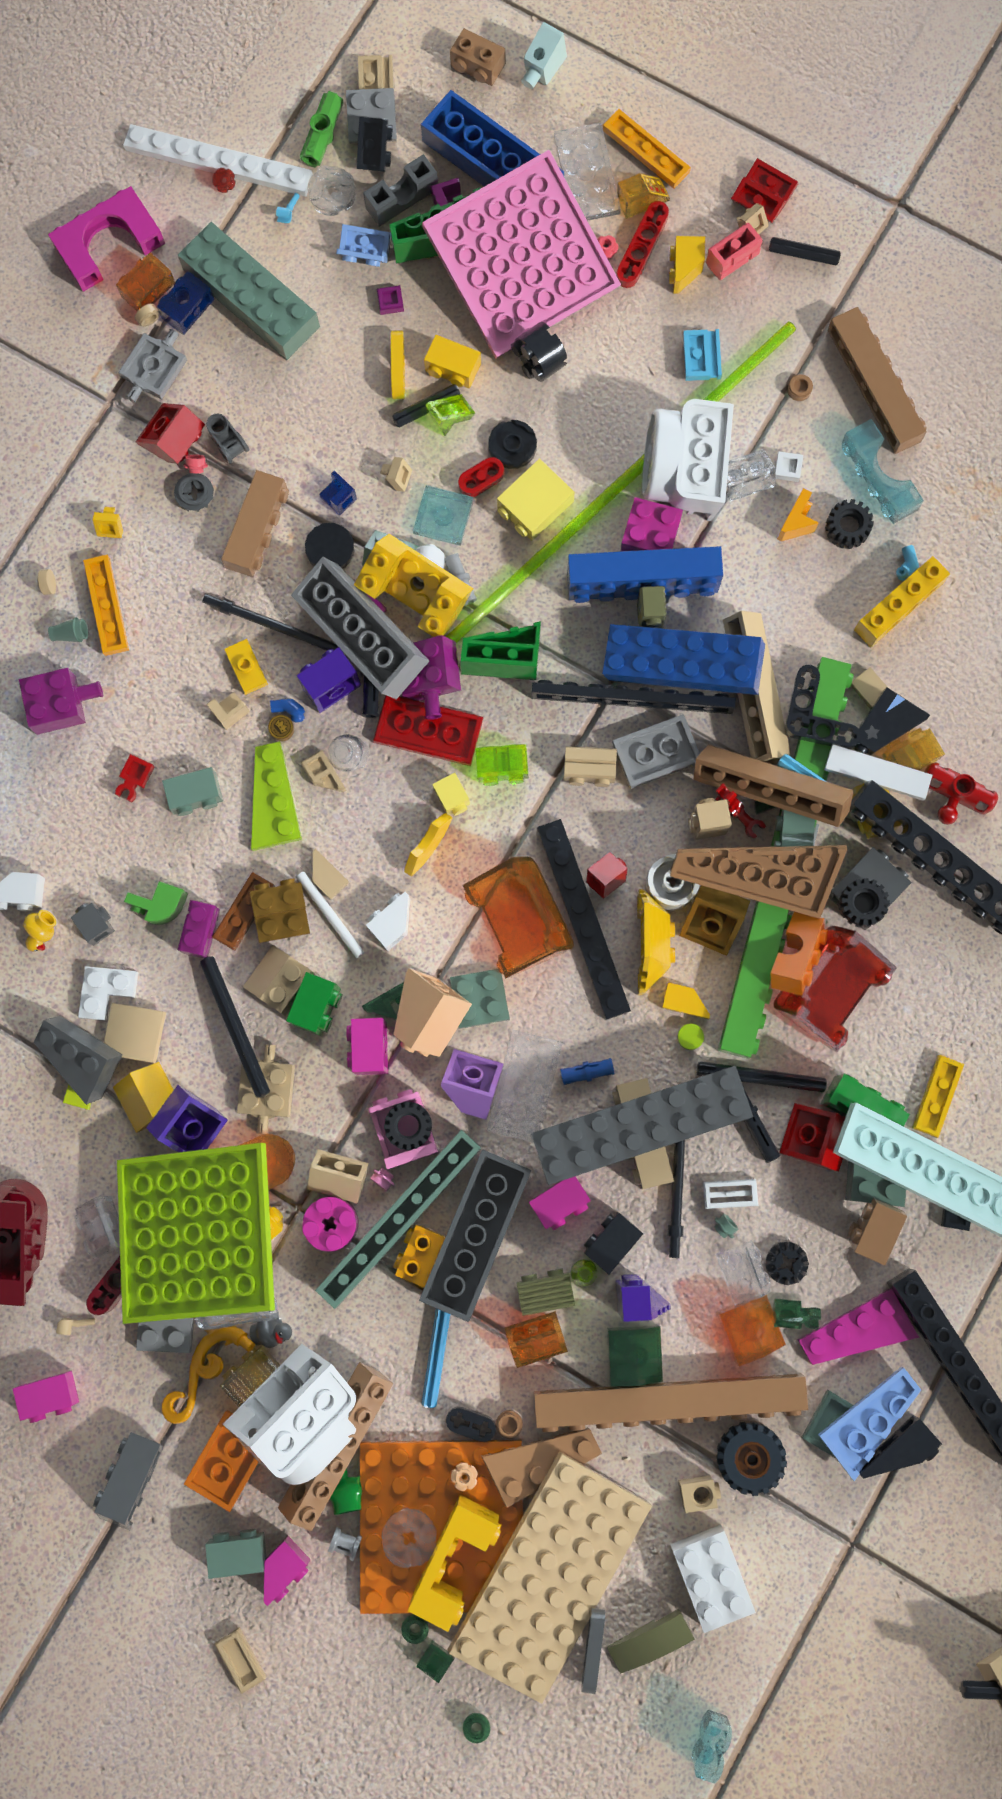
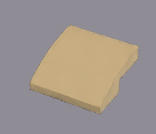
[104,1003,166,1063]

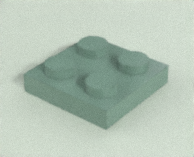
[450,968,510,1029]

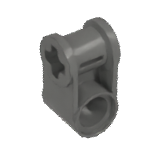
[206,413,250,464]

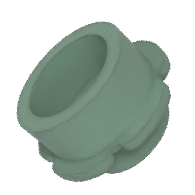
[714,1214,739,1238]

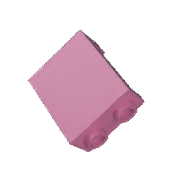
[368,1089,439,1169]

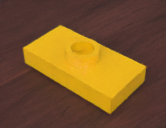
[224,639,268,695]

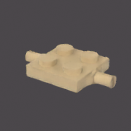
[237,1045,295,1134]

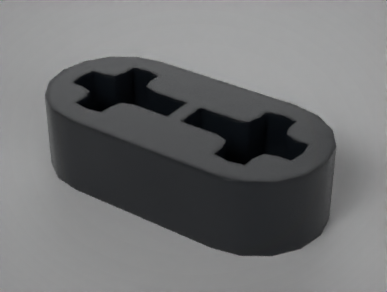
[446,1406,496,1442]

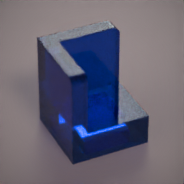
[319,471,357,516]

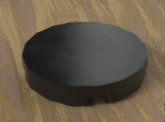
[489,420,537,469]
[305,523,355,569]

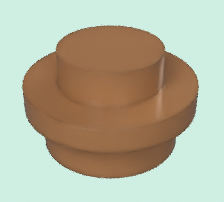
[496,1410,523,1439]

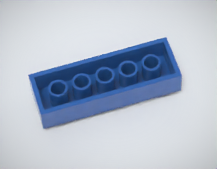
[420,90,564,187]
[567,546,723,603]
[602,624,765,695]

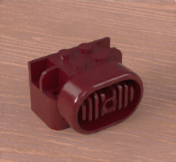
[0,1179,48,1306]

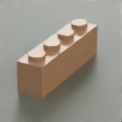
[221,470,289,577]

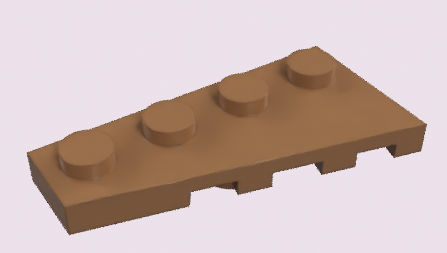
[481,1427,602,1507]

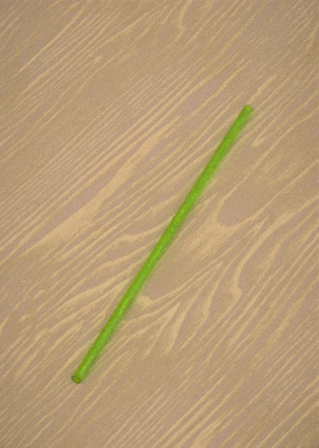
[445,321,796,643]

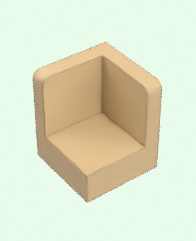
[206,693,250,730]

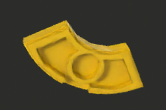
[404,813,453,876]

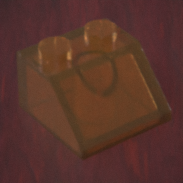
[716,1293,786,1367]

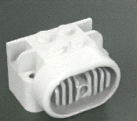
[642,399,734,521]
[223,1344,356,1485]

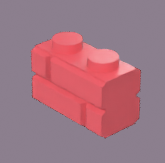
[706,222,763,281]

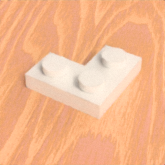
[78,966,138,1021]

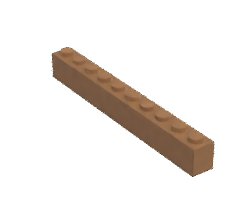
[534,1373,808,1432]

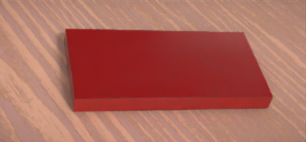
[373,695,483,767]

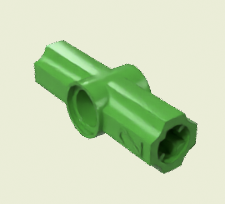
[300,91,344,168]

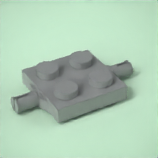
[118,329,187,403]

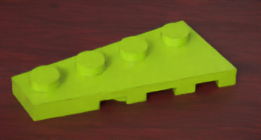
[251,741,302,851]

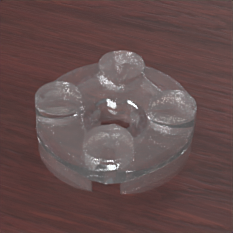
[307,165,356,216]
[382,1508,437,1568]

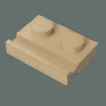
[358,55,394,89]

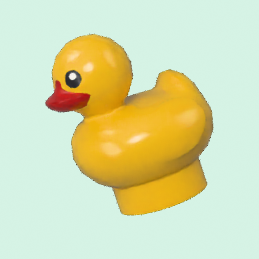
[23,910,56,952]

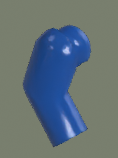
[270,699,305,723]

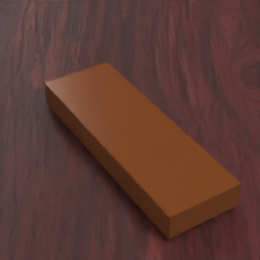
[212,872,275,951]

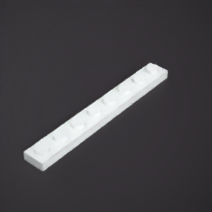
[123,124,313,197]

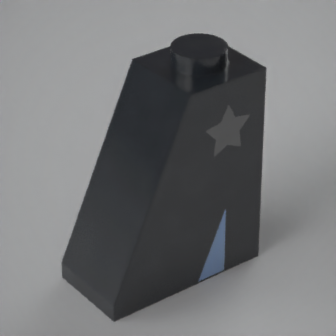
[849,687,930,755]

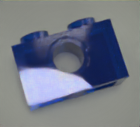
[157,271,214,335]

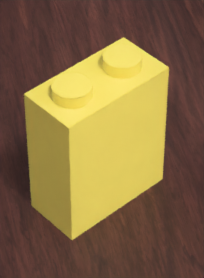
[497,458,575,541]

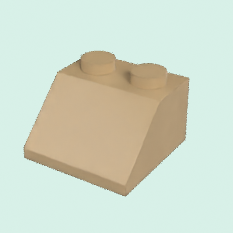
[243,945,315,1016]

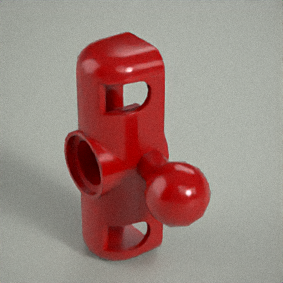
[925,762,999,825]

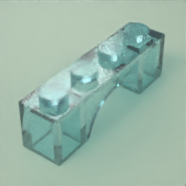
[842,419,924,524]

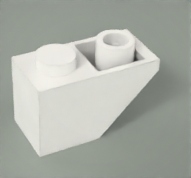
[0,872,45,912]
[366,892,410,951]

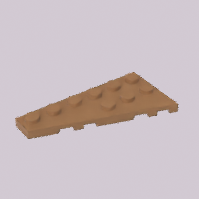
[670,845,847,919]

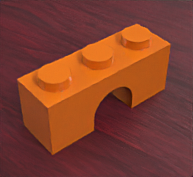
[770,912,828,995]

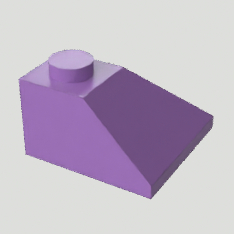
[441,1049,503,1120]

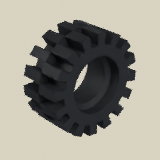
[825,499,874,549]
[839,878,890,928]
[384,1102,432,1150]

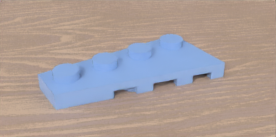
[818,1367,921,1481]

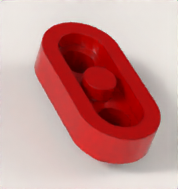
[458,457,504,497]

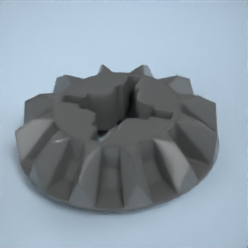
[174,473,214,512]

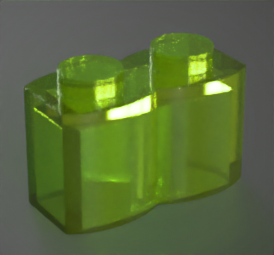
[475,744,529,786]

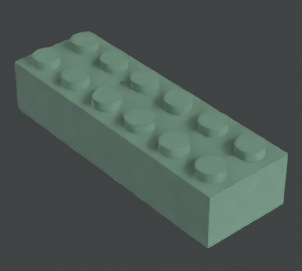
[178,222,320,360]

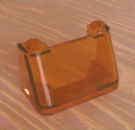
[462,856,574,979]

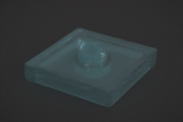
[413,485,474,546]

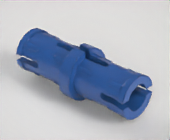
[560,1058,615,1085]

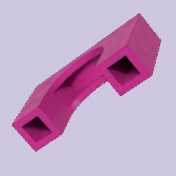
[48,186,165,292]

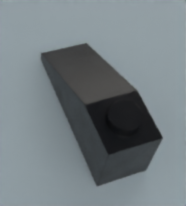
[859,1415,942,1479]

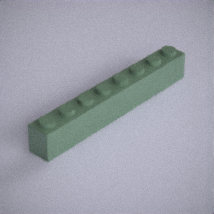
[315,1130,482,1309]

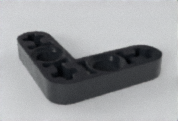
[785,665,861,749]

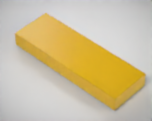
[912,1055,964,1138]

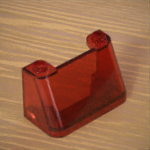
[773,926,897,1052]

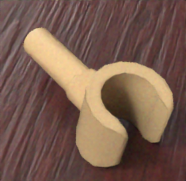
[56,1318,95,1335]

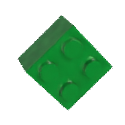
[286,972,343,1037]

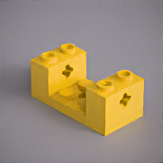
[354,534,474,637]
[408,1495,501,1632]

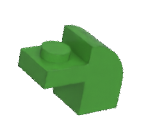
[124,881,188,925]

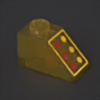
[616,173,670,219]

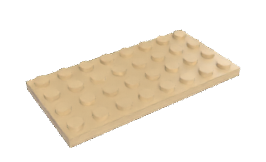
[447,1451,652,1704]

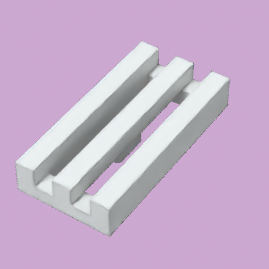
[703,1179,758,1209]

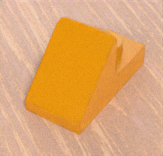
[777,488,819,541]

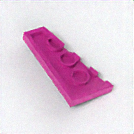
[797,1288,919,1365]

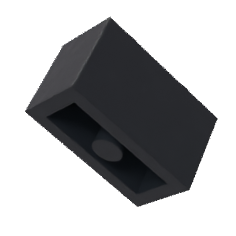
[584,1212,643,1275]

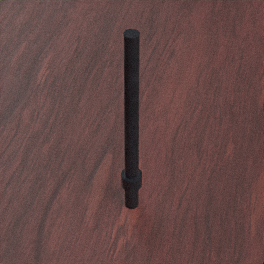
[202,594,343,652]
[667,1140,685,1258]

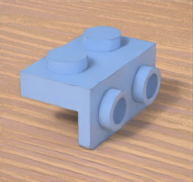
[336,224,391,267]

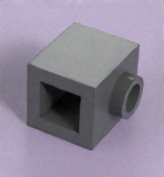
[71,903,115,946]

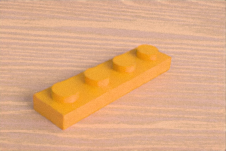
[603,109,691,189]
[83,554,129,656]

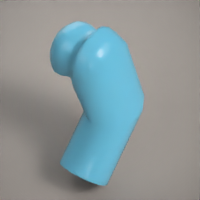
[896,545,919,581]

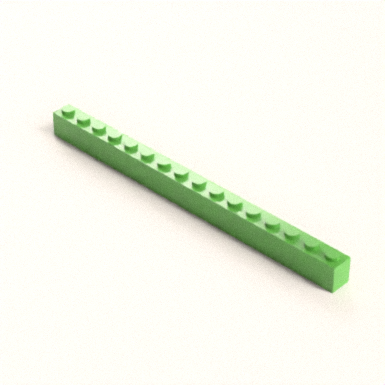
[718,657,854,1059]

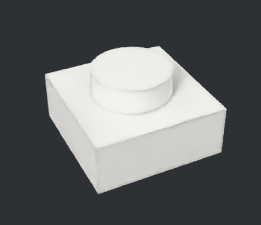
[774,451,803,482]

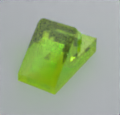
[425,394,475,436]

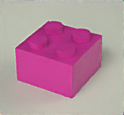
[620,497,683,552]
[346,1018,388,1075]

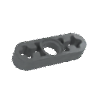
[581,1608,605,1694]

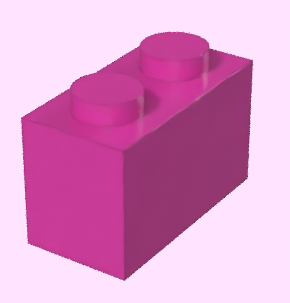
[529,1176,591,1231]
[13,1371,79,1423]

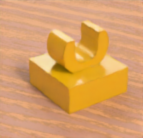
[92,506,123,538]

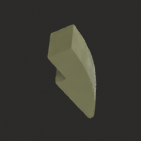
[607,1609,695,1674]

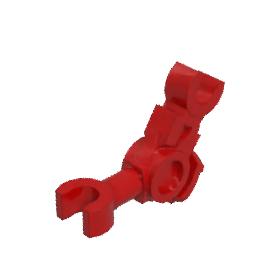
[715,783,766,838]

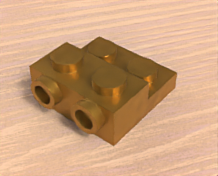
[250,878,310,943]

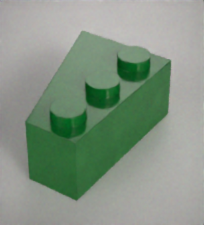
[820,1073,910,1127]

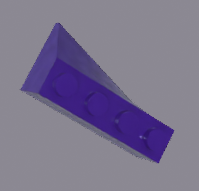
[616,1274,671,1322]

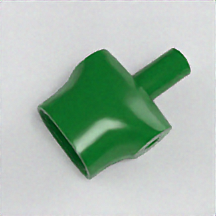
[329,1468,363,1515]

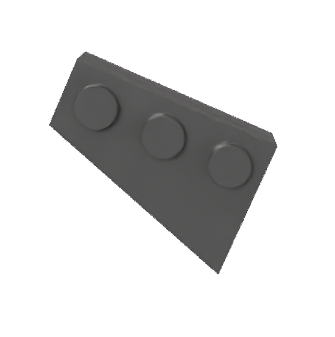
[34,1016,123,1105]
[93,1432,163,1531]

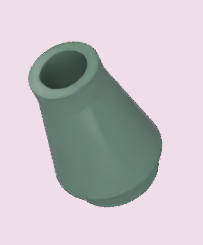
[48,617,88,642]

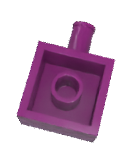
[402,635,461,719]
[18,668,104,735]

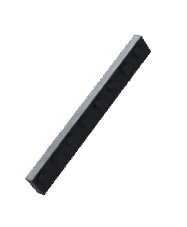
[532,680,736,714]
[537,819,631,1020]

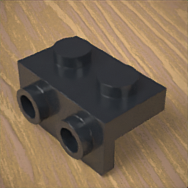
[357,117,393,172]

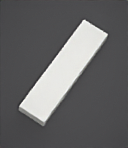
[824,744,932,801]

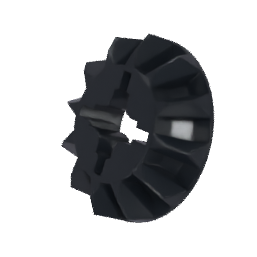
[766,1242,809,1285]

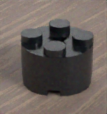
[511,322,567,382]

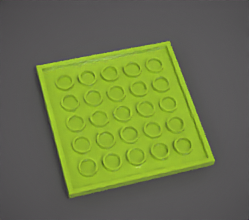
[117,1143,275,1324]

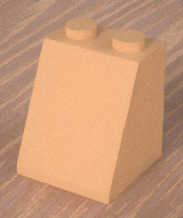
[393,968,472,1057]

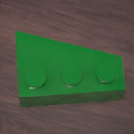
[461,621,541,680]

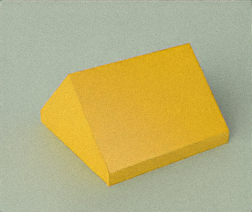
[113,1062,174,1133]

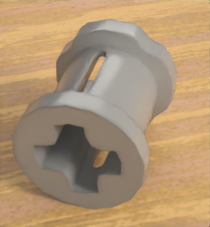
[328,1527,362,1561]

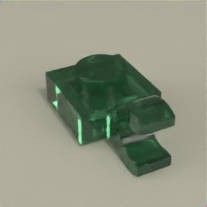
[773,1299,821,1329]

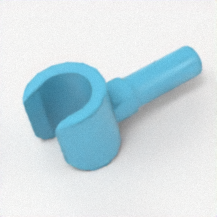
[276,193,300,223]

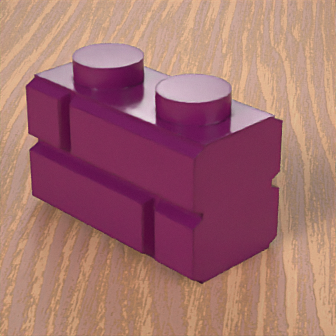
[177,900,220,958]

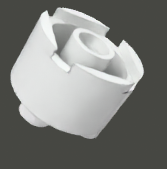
[646,854,700,910]

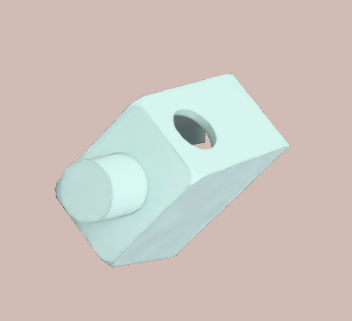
[521,22,567,89]

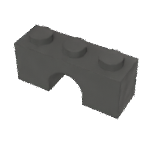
[363,154,438,227]

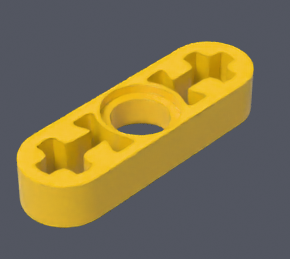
[391,330,405,399]

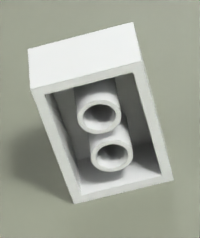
[670,1524,756,1633]

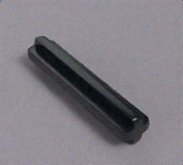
[769,237,841,266]
[392,384,461,428]

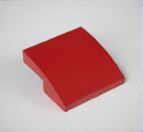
[731,158,798,223]

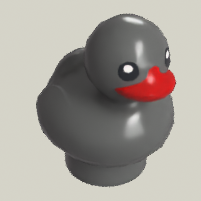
[250,1314,292,1348]

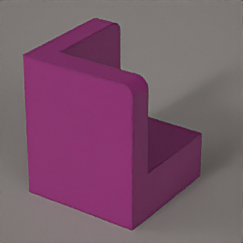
[431,178,462,206]

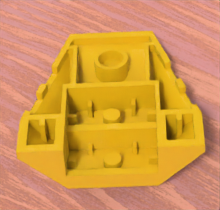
[637,889,675,995]

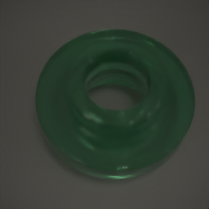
[401,1614,429,1644]
[463,1713,490,1743]

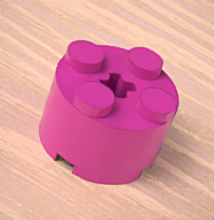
[302,1197,359,1251]

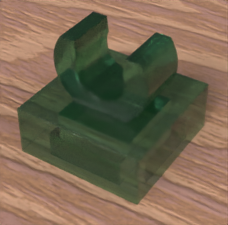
[416,1640,455,1683]

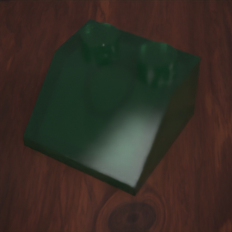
[607,1326,663,1387]

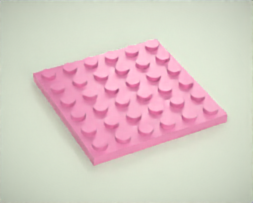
[422,150,621,359]

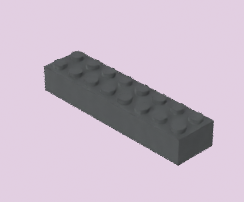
[531,1066,753,1185]

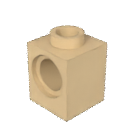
[678,1475,721,1513]

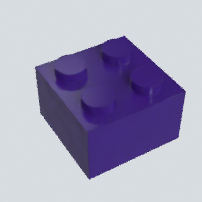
[296,647,361,713]
[146,1085,228,1153]

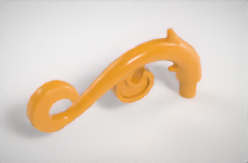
[161,1325,255,1424]

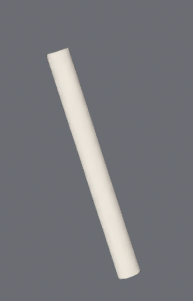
[296,872,365,959]

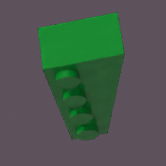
[389,187,481,264]

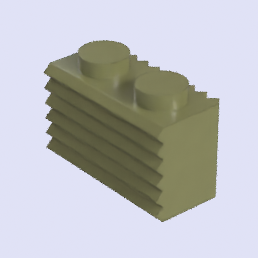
[637,586,667,629]
[516,1268,575,1316]

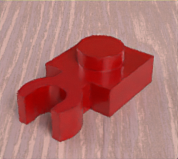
[115,754,155,803]

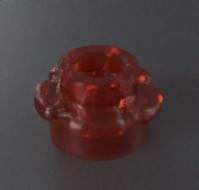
[212,168,236,193]

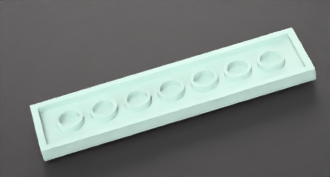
[833,1103,1002,1238]

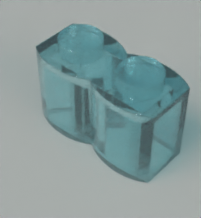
[692,1710,732,1784]

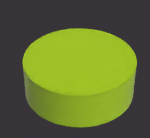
[677,1024,704,1050]

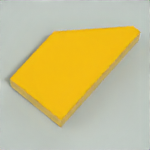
[662,982,710,1020]

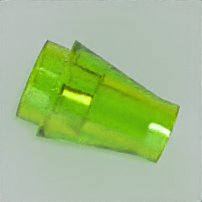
[571,1259,597,1286]

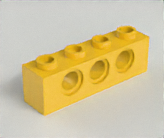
[854,556,950,648]

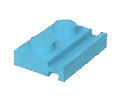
[683,329,722,381]

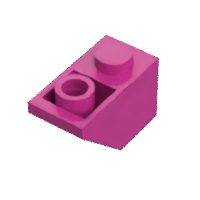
[264,1536,311,1606]

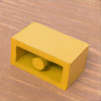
[424,335,481,389]

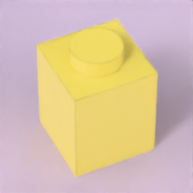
[432,773,470,816]

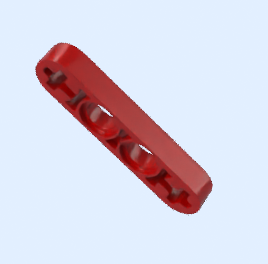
[617,201,669,288]

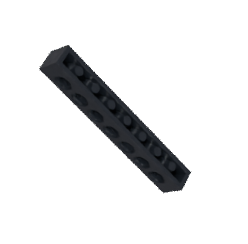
[850,780,1002,935]
[886,1268,1002,1460]

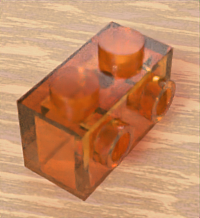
[116,252,176,311]
[504,1311,568,1368]

